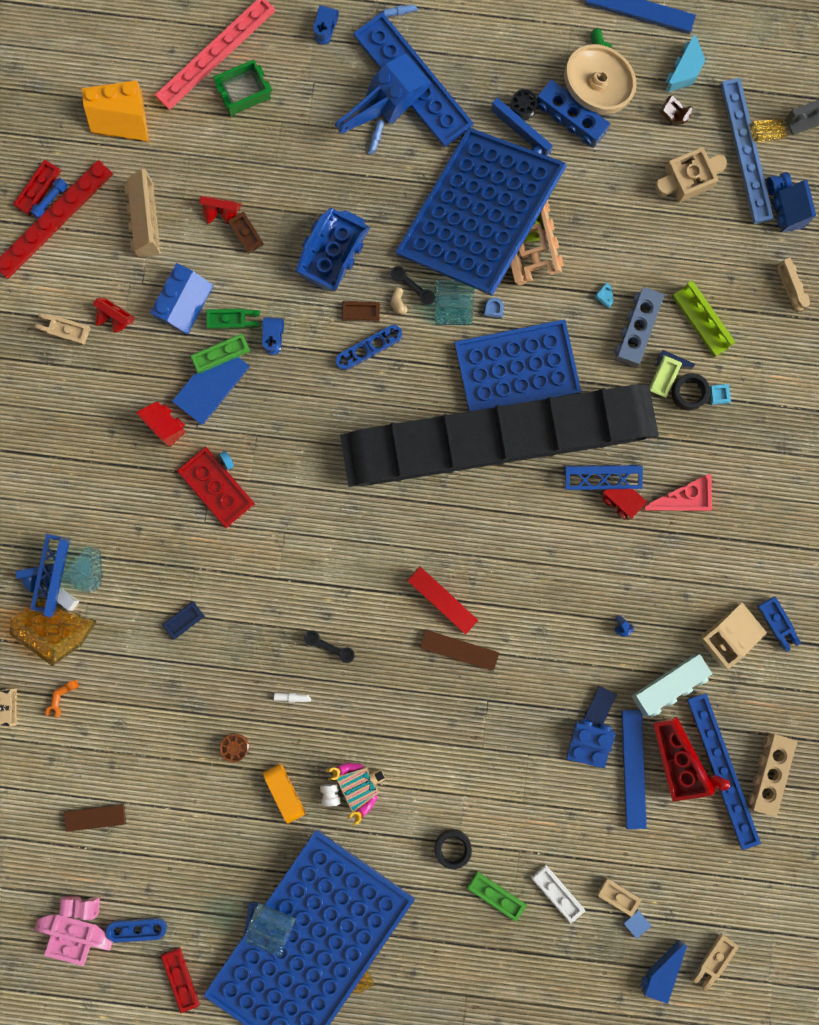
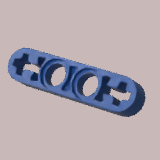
[336,325,402,371]

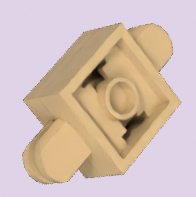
[655,147,727,203]

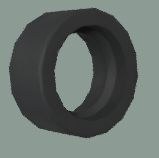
[671,373,710,411]
[434,829,472,870]

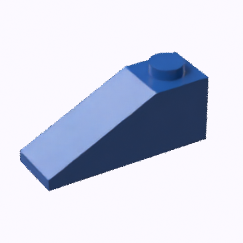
[640,940,687,1004]

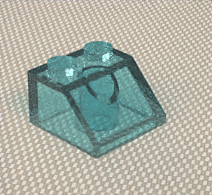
[62,546,103,592]

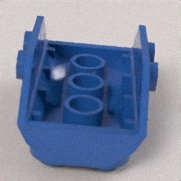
[296,207,371,292]

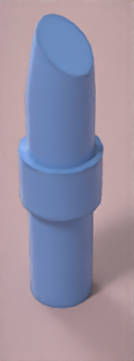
[383,4,418,17]
[368,119,385,155]

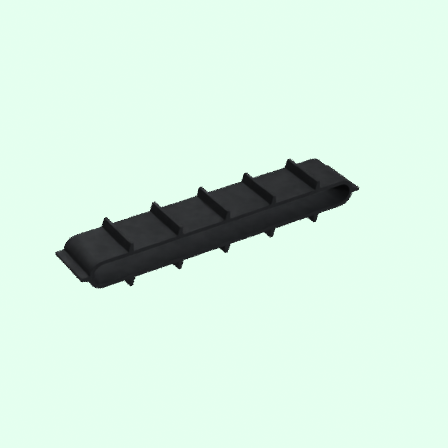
[340,384,659,487]

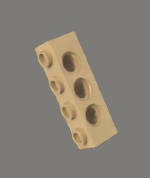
[748,732,798,818]

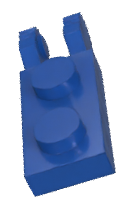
[757,596,801,652]

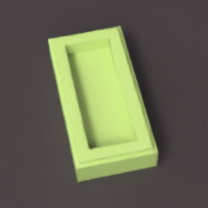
[649,355,682,398]

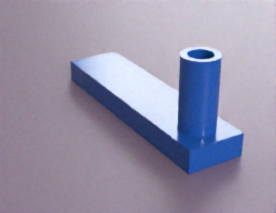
[491,98,553,156]

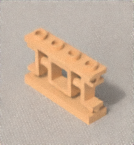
[511,201,564,286]

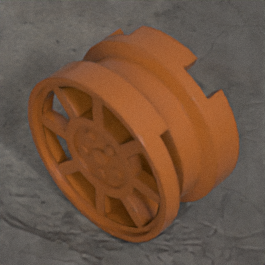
[220,733,249,762]

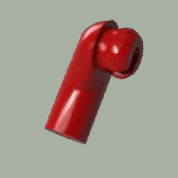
[709,775,730,791]

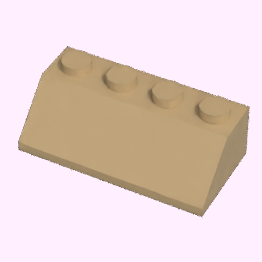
[125,169,161,257]

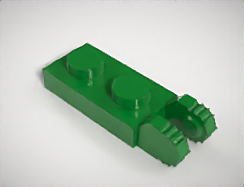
[207,309,260,330]

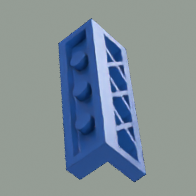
[563,465,643,490]
[30,533,70,617]

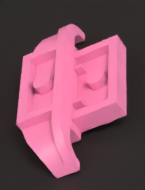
[34,914,112,966]

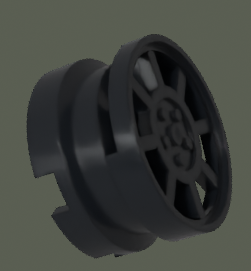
[510,89,537,120]

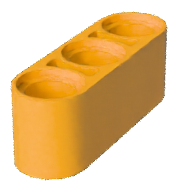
[263,763,306,824]

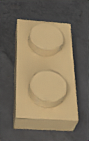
[597,877,642,917]

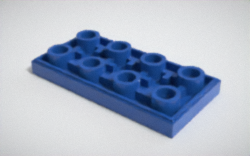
[172,357,250,426]

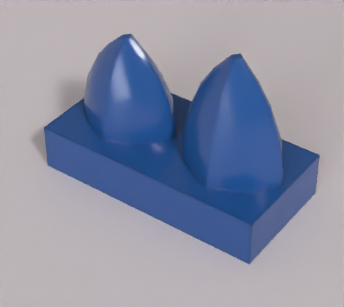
[15,564,54,593]

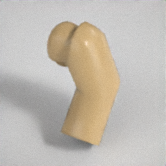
[390,287,407,315]

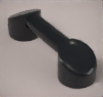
[391,266,435,305]
[304,630,355,664]

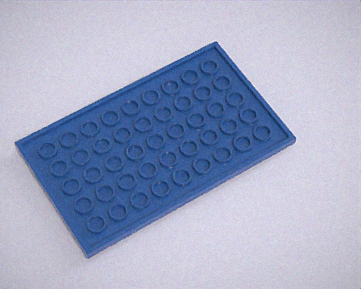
[203,829,415,1025]

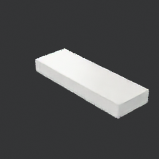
[531,864,586,924]

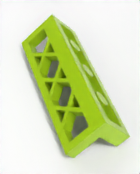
[672,280,736,358]

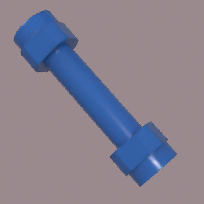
[30,177,68,219]

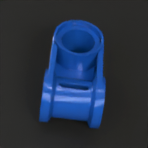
[313,5,339,45]
[262,317,284,355]

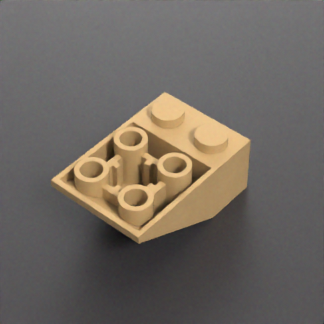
[697,602,767,669]

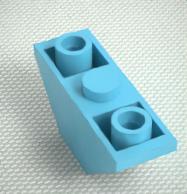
[665,35,705,92]

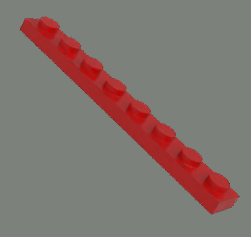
[0,159,113,279]

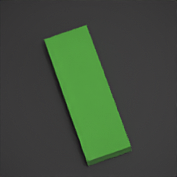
[190,333,251,374]
[466,871,527,922]

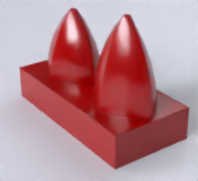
[200,195,241,224]
[93,297,135,333]

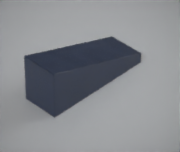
[654,350,695,370]

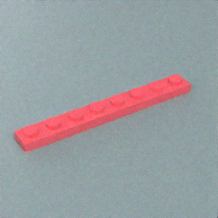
[155,0,275,110]

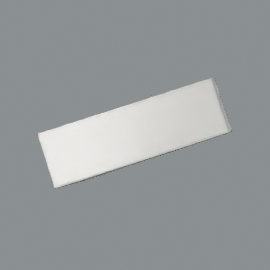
[44,587,79,611]

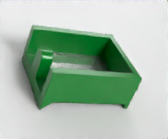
[213,59,272,118]

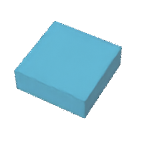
[710,384,731,405]

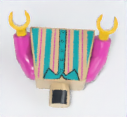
[326,762,386,826]

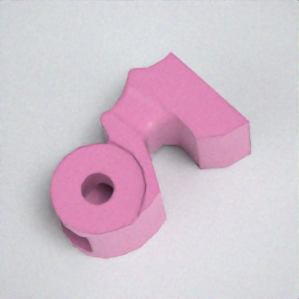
[59,896,100,920]

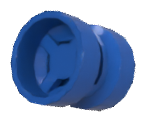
[767,172,792,195]

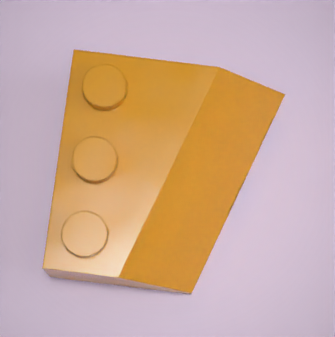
[81,80,149,143]

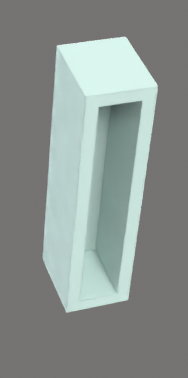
[631,654,712,717]

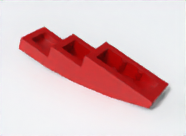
[407,566,479,635]

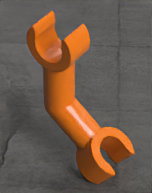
[46,680,80,718]

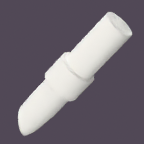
[274,693,312,703]

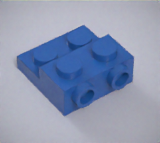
[566,719,615,769]

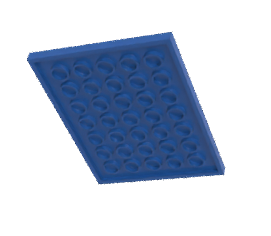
[395,127,567,296]

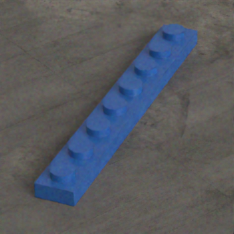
[687,693,761,850]

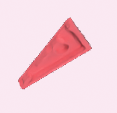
[643,474,712,511]

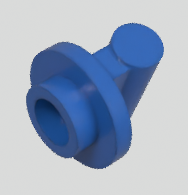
[614,615,634,637]

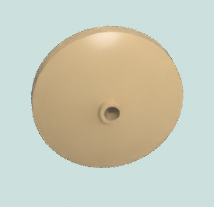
[564,44,636,114]

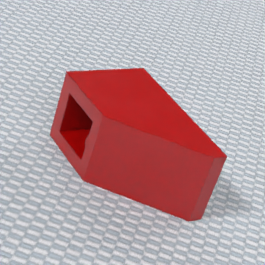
[600,489,647,520]

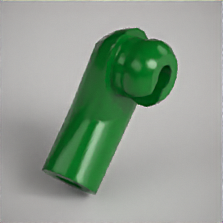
[590,28,613,48]

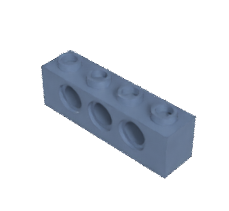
[614,287,665,368]

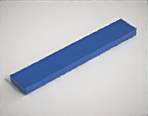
[585,0,696,34]
[621,709,647,829]

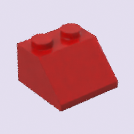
[136,401,186,447]

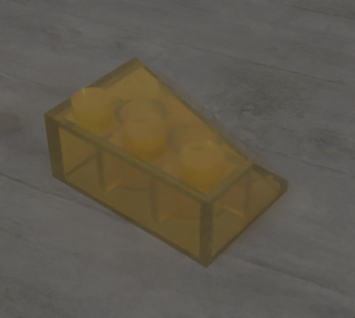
[9,600,96,666]

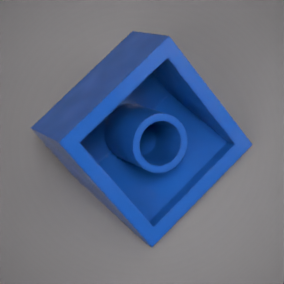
[773,180,816,233]

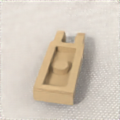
[776,257,811,312]
[34,313,90,345]
[691,933,739,991]

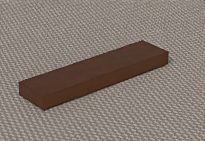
[420,629,499,671]

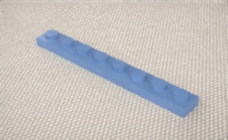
[720,78,774,224]

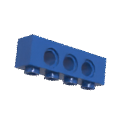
[537,79,611,148]

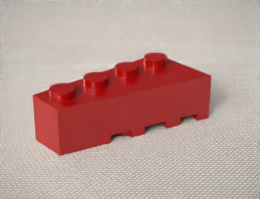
[653,717,715,802]

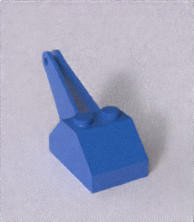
[335,54,432,134]

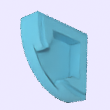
[594,282,613,309]

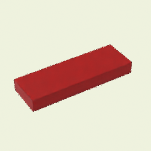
[13,159,62,216]
[161,947,200,1014]

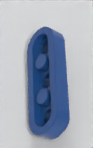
[106,918,167,943]

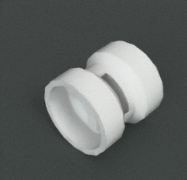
[320,783,341,806]

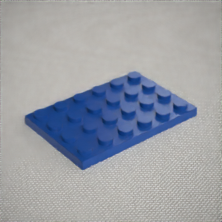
[454,319,582,411]

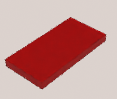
[177,446,255,529]

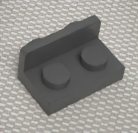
[785,100,819,135]

